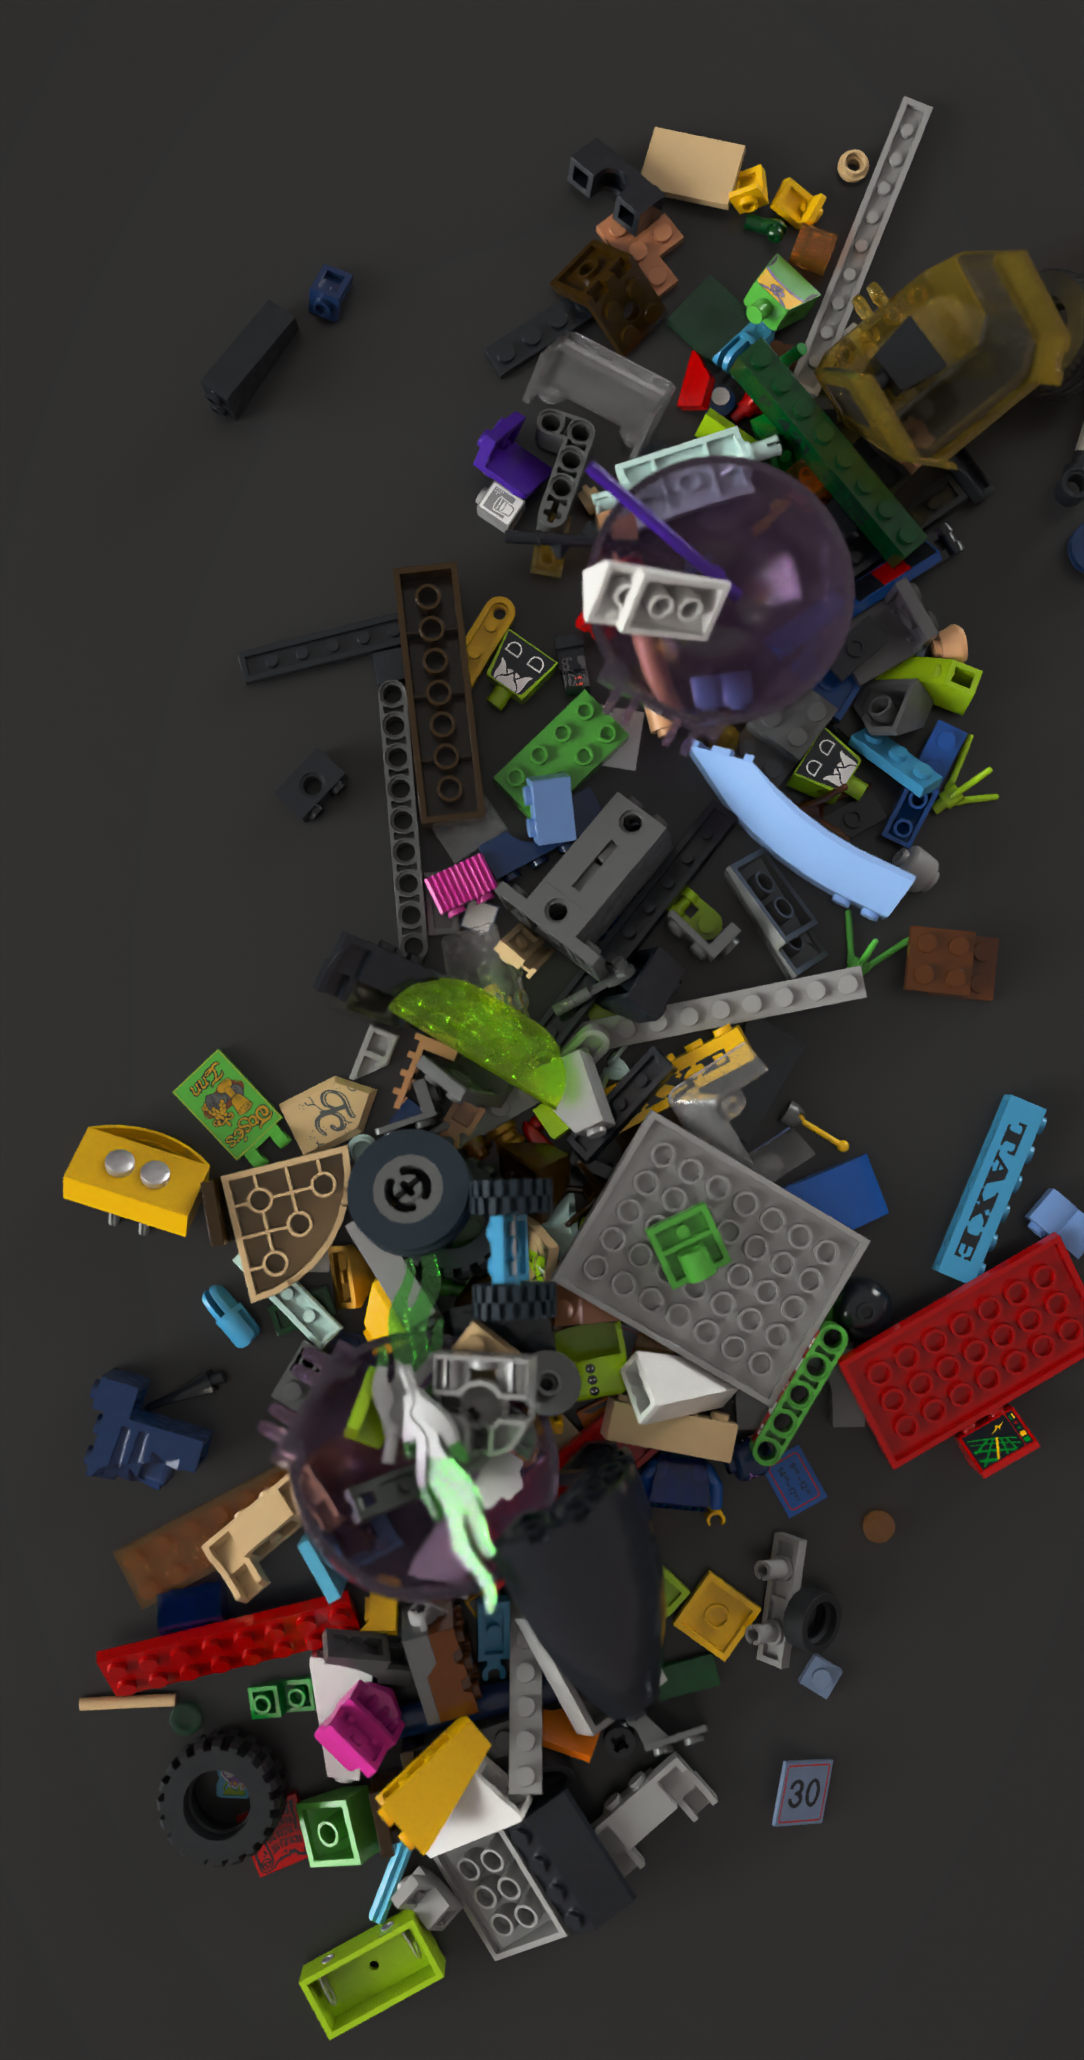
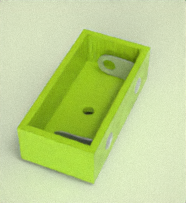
[299,1909,446,2040]

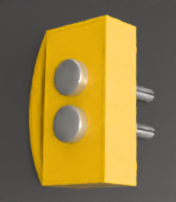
[63,1125,210,1237]

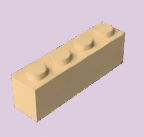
[600,1393,739,1463]

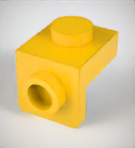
[729,164,769,214]
[770,177,827,229]

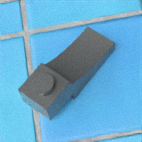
[322,1628,413,1686]

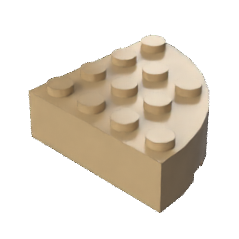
[221,1144,352,1303]

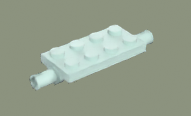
[591,425,782,529]

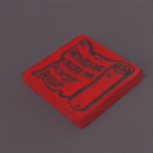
[236,1790,308,1878]

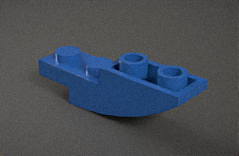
[881,719,968,849]

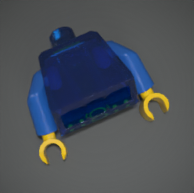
[639,1451,726,1526]

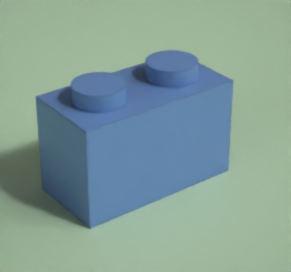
[523,772,577,846]

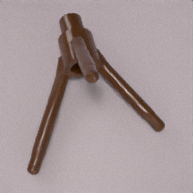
[795,782,872,842]

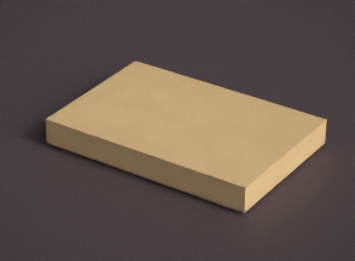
[641,127,746,210]

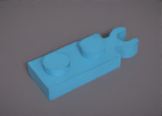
[476,1595,510,1681]

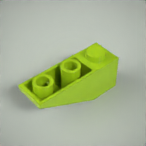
[875,656,983,716]

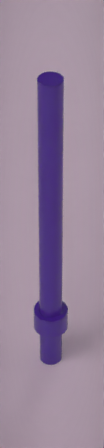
[585,461,743,602]

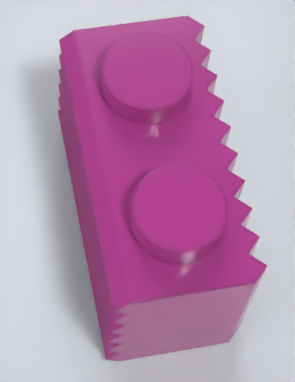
[424,853,498,919]

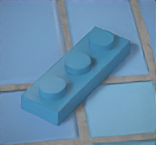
[848,727,943,798]

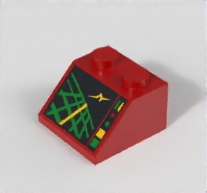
[953,1403,1041,1479]

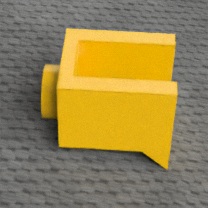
[360,1586,399,1636]

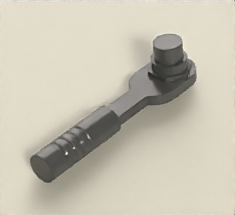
[552,956,636,1017]

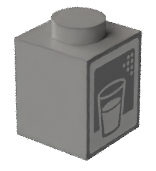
[475,480,526,533]

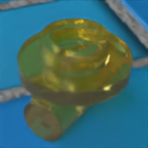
[708,723,740,751]

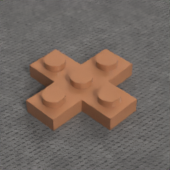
[596,213,684,299]

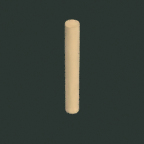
[79,1693,177,1711]

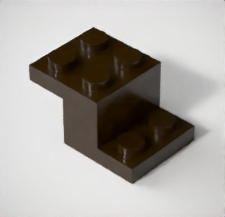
[369,1735,424,1859]

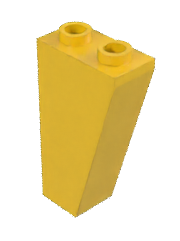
[375,1716,492,1856]

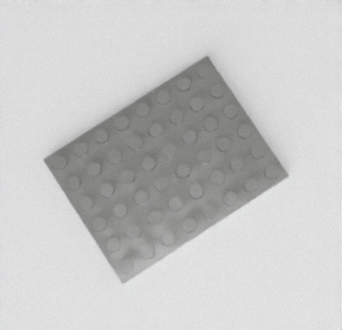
[550,1109,871,1408]

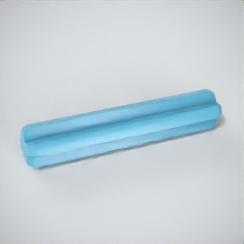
[369,1831,413,1924]

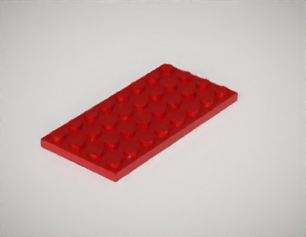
[837,1232,1084,1470]

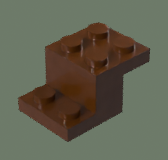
[903,925,999,1002]

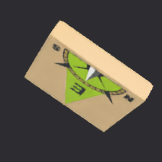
[523,1213,559,1282]

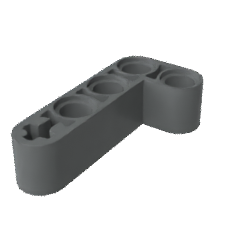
[535,408,595,533]

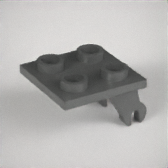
[626,1714,709,1757]

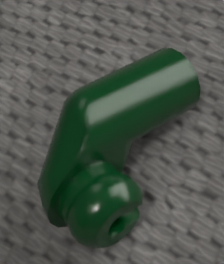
[743,213,786,243]

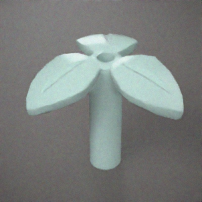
[600,1046,630,1089]

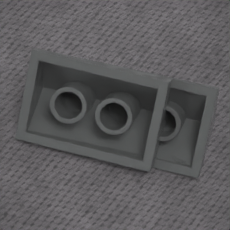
[724,847,829,980]

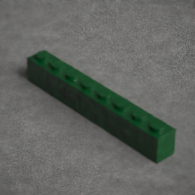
[729,337,929,568]

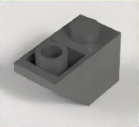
[271,1340,331,1412]

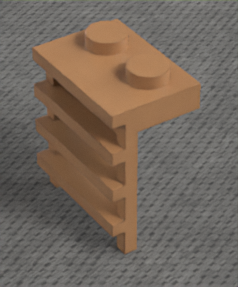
[392,1032,461,1109]

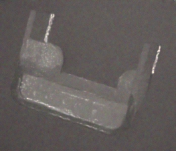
[522,331,676,459]
[668,1041,815,1182]

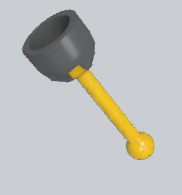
[778,1100,849,1152]

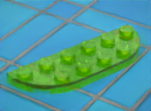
[388,978,566,1111]

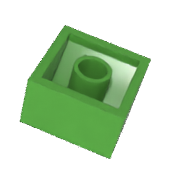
[295,1785,380,1868]

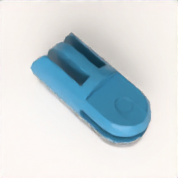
[712,322,775,379]
[202,1285,260,1348]

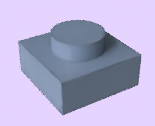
[798,1654,843,1699]

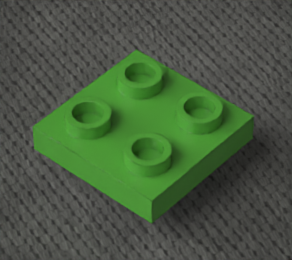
[644,1201,732,1290]

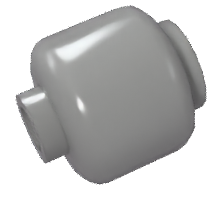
[892,846,940,893]

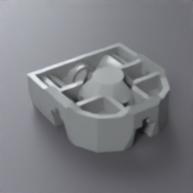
[433,1349,537,1457]

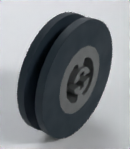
[347,1129,473,1257]

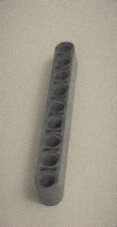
[378,679,430,959]

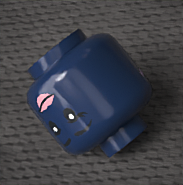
[723,1435,771,1482]

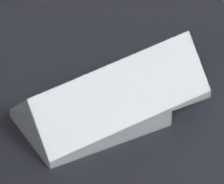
[583,560,732,642]

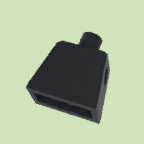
[864,315,947,397]

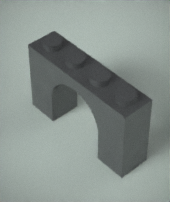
[733,1340,865,1430]

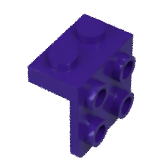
[473,411,553,499]

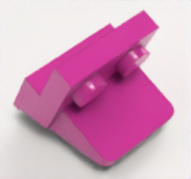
[314,1679,406,1778]

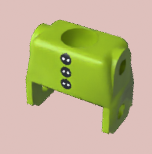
[554,1321,627,1402]

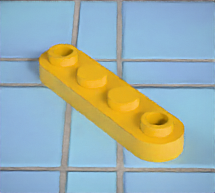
[466,596,515,690]

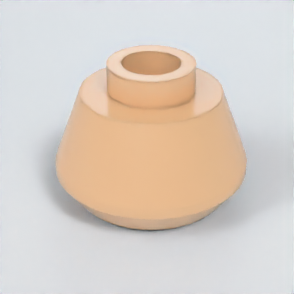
[930,624,968,663]

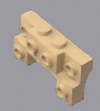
[201,1463,345,1604]

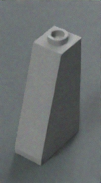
[345,1221,444,1336]

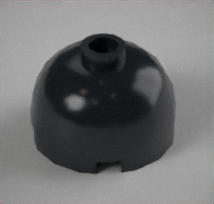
[833,1276,894,1341]

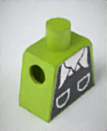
[486,628,558,711]
[786,728,869,804]

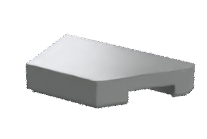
[349,1024,400,1080]

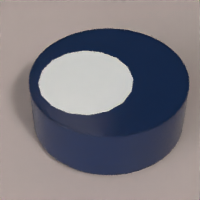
[705,385,735,418]

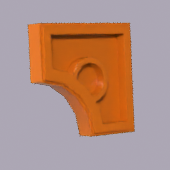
[543,1708,602,1763]

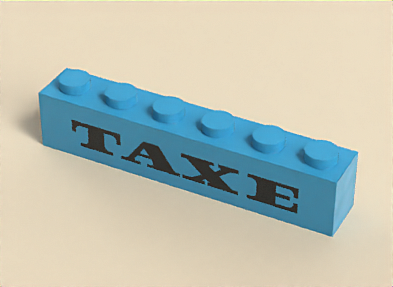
[931,1094,1047,1283]

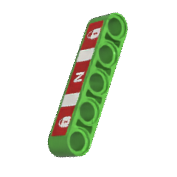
[749,1321,848,1466]

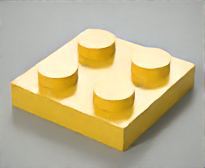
[672,1570,762,1662]

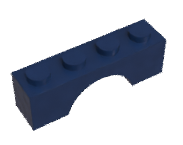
[478,786,602,884]

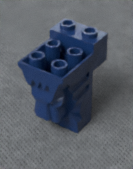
[84,1368,214,1490]

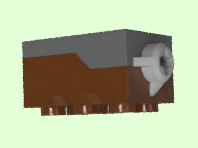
[402,1595,483,1726]

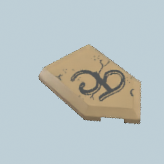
[279,1076,378,1155]

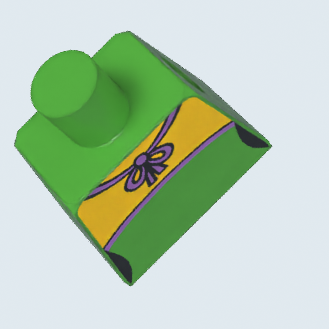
[743,253,821,331]

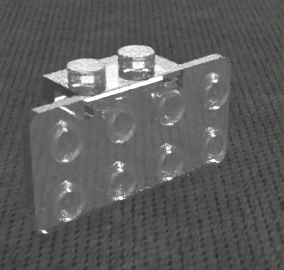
[441,922,529,1059]

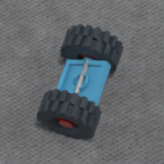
[469,1178,557,1320]

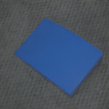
[781,1154,889,1230]

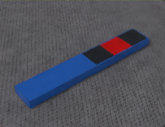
[763,541,942,663]

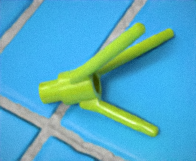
[932,734,999,815]

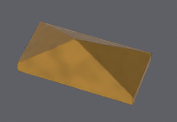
[328,1244,376,1309]

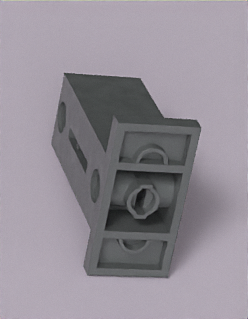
[494,791,674,982]

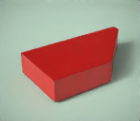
[677,351,716,411]

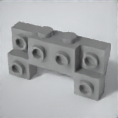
[591,1750,718,1880]

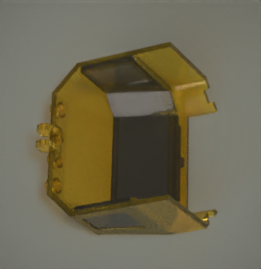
[814,250,1071,470]

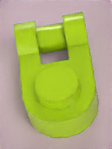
[668,887,723,941]

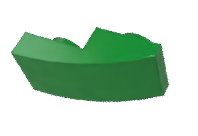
[247,1675,317,1720]

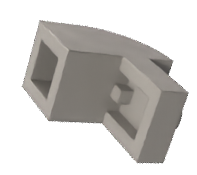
[390,1866,464,1931]

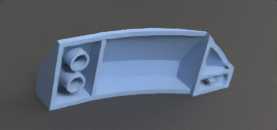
[686,739,917,922]

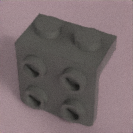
[665,910,741,963]
[375,1078,445,1136]

